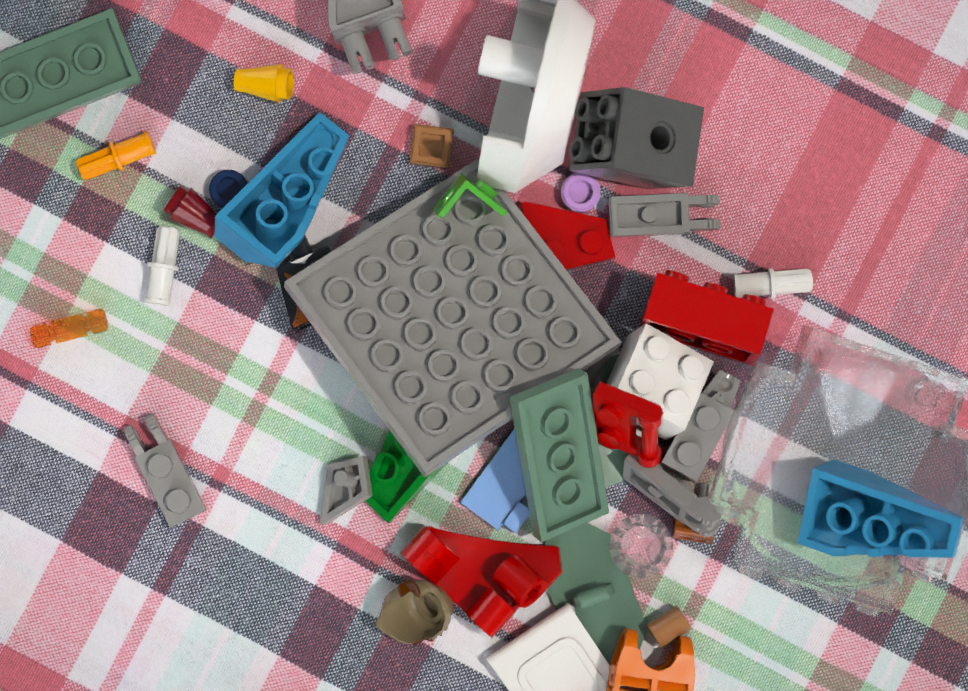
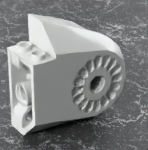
[476,0,596,193]

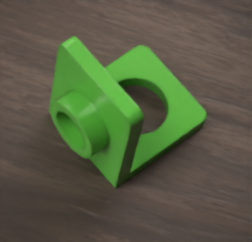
[433,173,507,219]

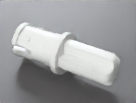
[145,226,180,306]
[733,267,813,299]

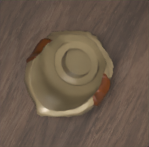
[375,579,454,646]

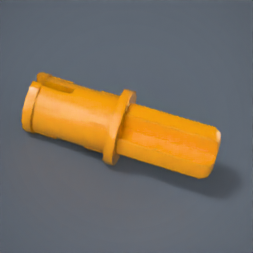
[76,131,156,180]

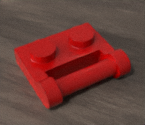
[593,382,663,468]

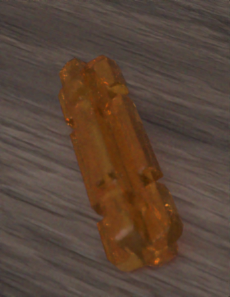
[30,308,108,348]

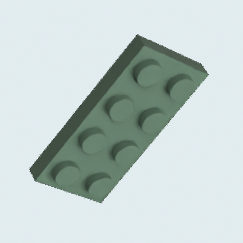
[0,8,143,139]
[510,368,609,543]

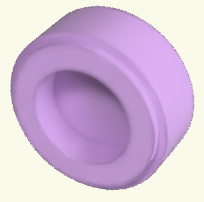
[561,173,601,213]

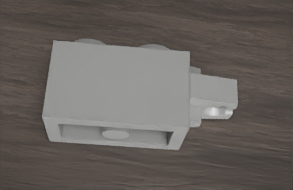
[660,370,741,482]

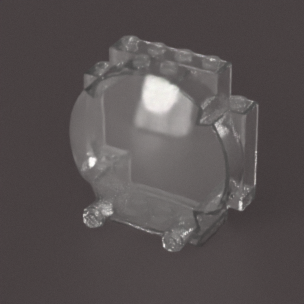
[707,325,968,617]

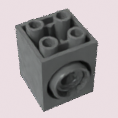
[569,87,704,189]

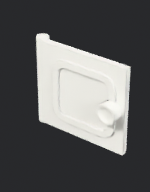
[486,602,624,691]

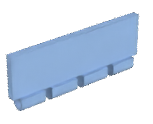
[460,428,530,533]

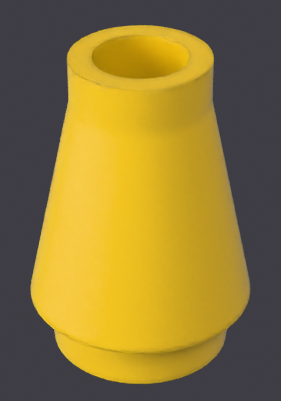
[234,64,294,103]

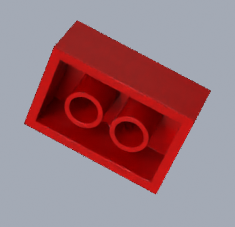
[639,270,774,366]

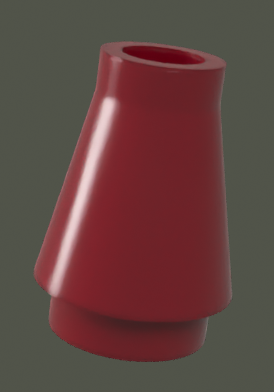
[163,185,217,238]

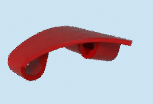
[400,526,562,638]

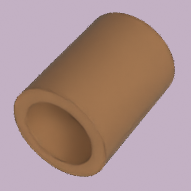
[646,605,691,648]

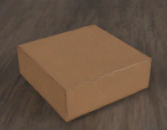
[410,124,454,169]

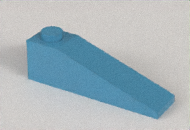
[214,112,349,268]
[797,459,964,558]

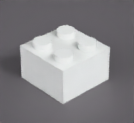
[607,324,714,440]

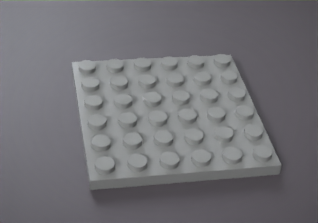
[284,158,621,477]

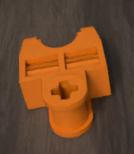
[606,628,695,691]

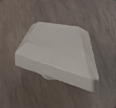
[320,456,373,524]

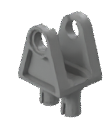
[328,0,413,74]

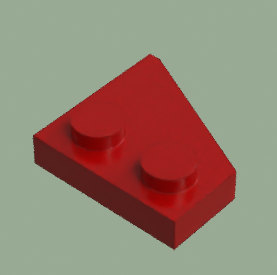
[520,202,616,271]

